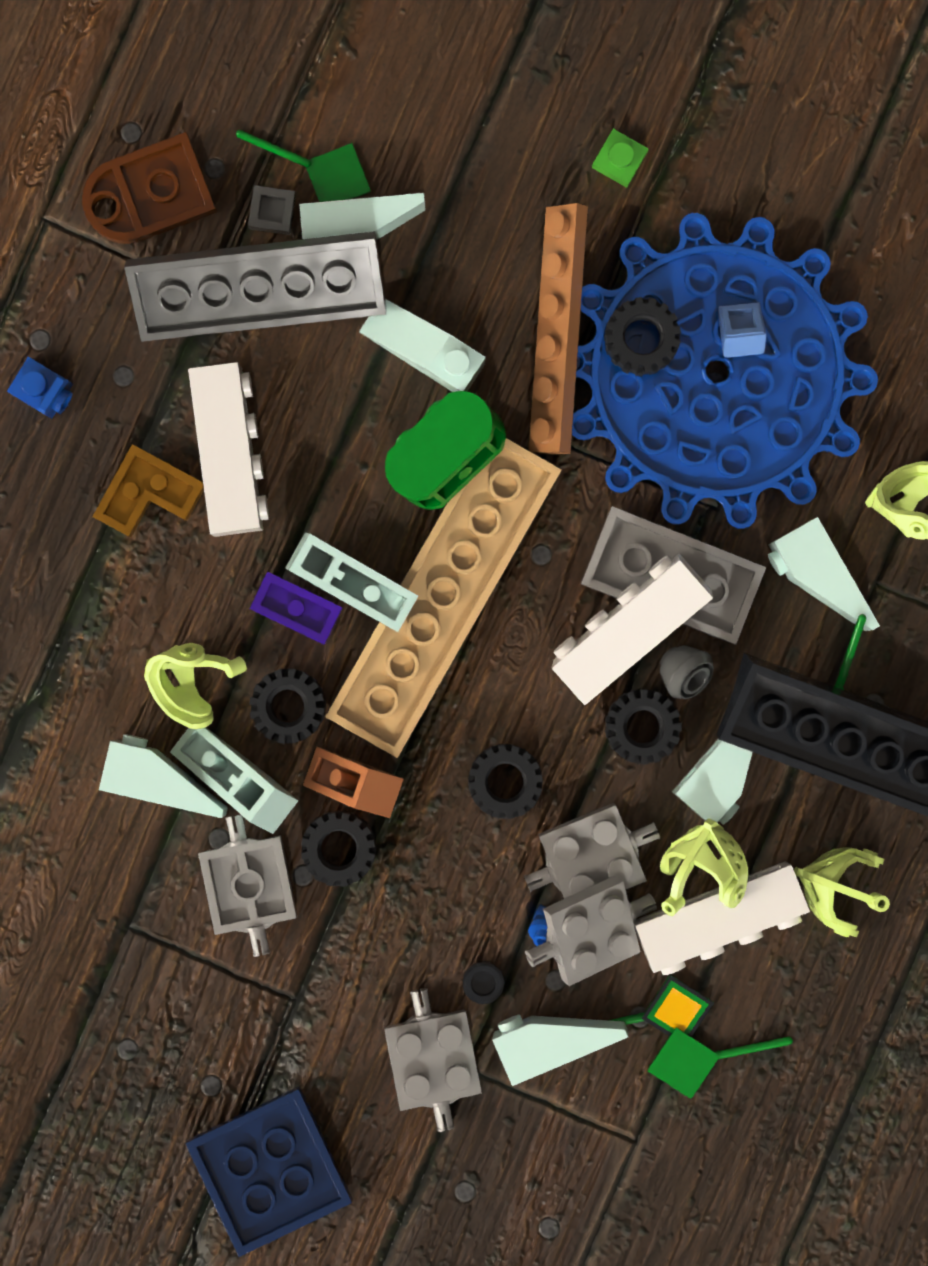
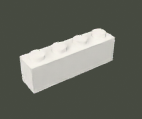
[188,362,269,537]
[552,553,713,705]
[634,861,810,975]

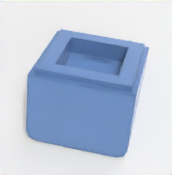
[718,302,766,358]

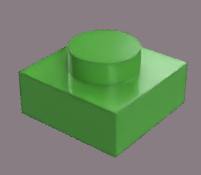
[592,128,649,188]

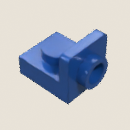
[7,357,73,419]

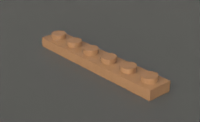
[529,203,588,455]

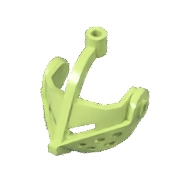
[865,461,928,539]
[144,643,247,729]
[660,818,748,916]
[794,847,890,937]

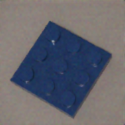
[185,1086,353,1257]

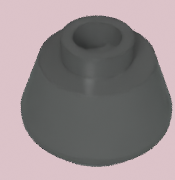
[660,645,714,699]

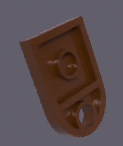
[82,132,217,244]

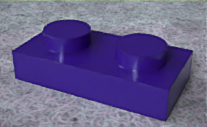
[249,572,343,645]

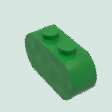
[385,391,506,510]

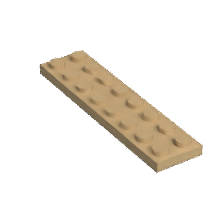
[325,438,561,758]

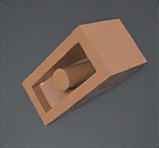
[303,747,404,818]

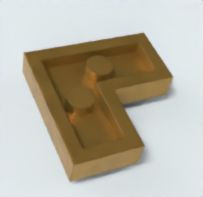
[92,444,204,537]

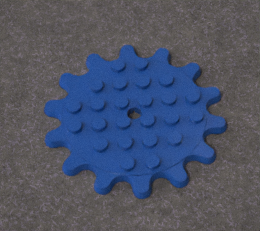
[572,213,878,529]

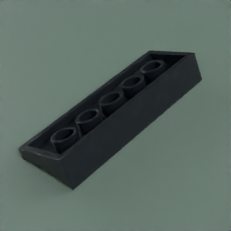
[716,652,928,816]

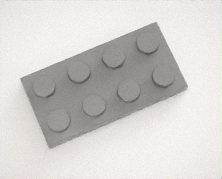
[581,506,766,645]

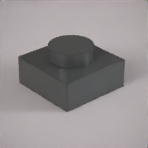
[248,185,296,235]

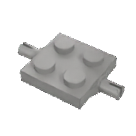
[524,803,660,899]
[198,814,298,957]
[525,875,657,986]
[383,988,482,1132]

